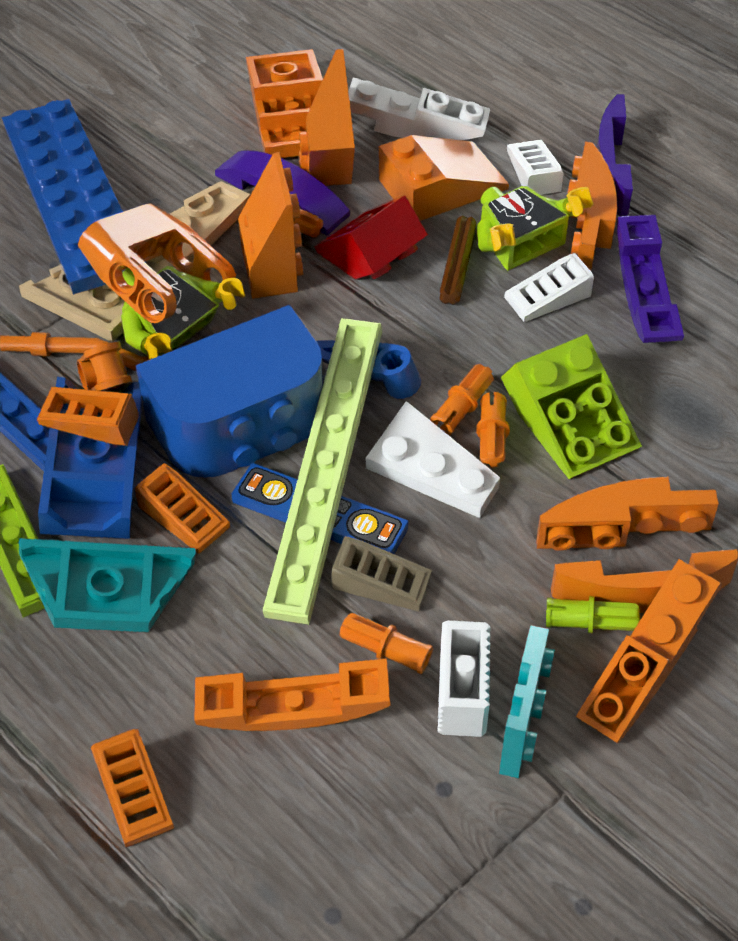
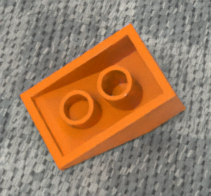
[299,49,355,186]
[379,135,509,221]

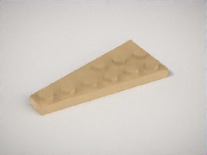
[19,181,251,342]

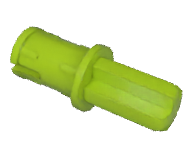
[546,596,640,634]

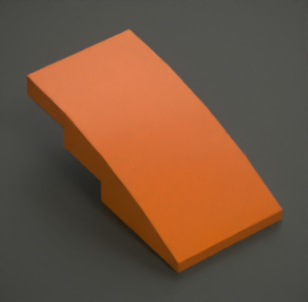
[246,49,323,158]

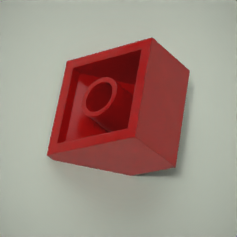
[314,195,428,279]

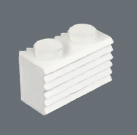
[438,621,491,737]

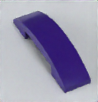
[597,94,633,217]
[215,150,350,236]
[617,215,684,343]

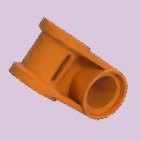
[77,341,132,391]

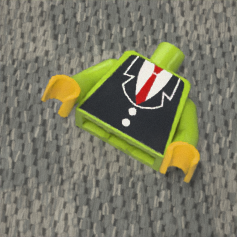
[477,186,594,271]
[121,266,245,360]

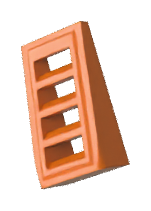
[37,387,139,446]
[135,463,230,554]
[91,729,174,848]

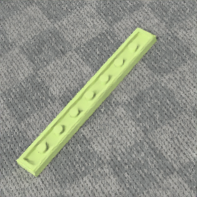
[263,318,382,625]

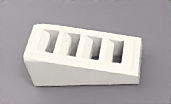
[507,140,563,195]
[504,253,594,322]

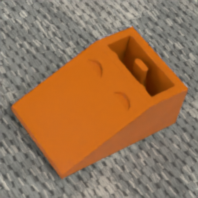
[238,152,303,299]

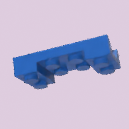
[38,377,142,539]

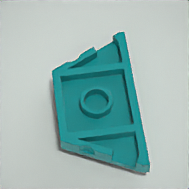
[19,538,196,632]

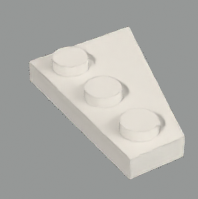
[366,401,500,518]

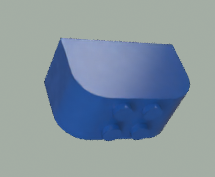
[136,305,323,478]

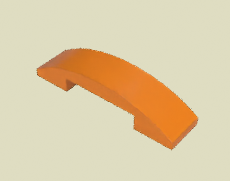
[551,549,738,613]
[194,658,391,731]

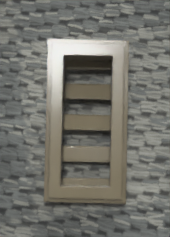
[332,536,432,612]

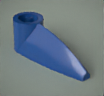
[316,340,421,399]

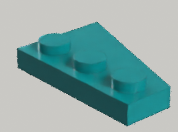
[499,625,555,778]

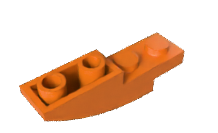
[568,142,617,271]
[536,477,719,550]
[576,559,721,744]

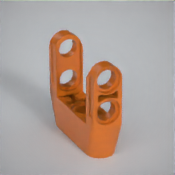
[78,203,236,323]

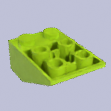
[501,334,642,479]

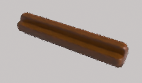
[439,215,477,305]

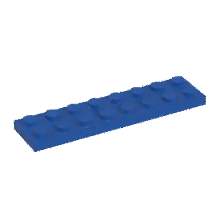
[2,99,147,295]

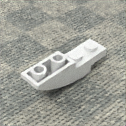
[348,77,490,140]

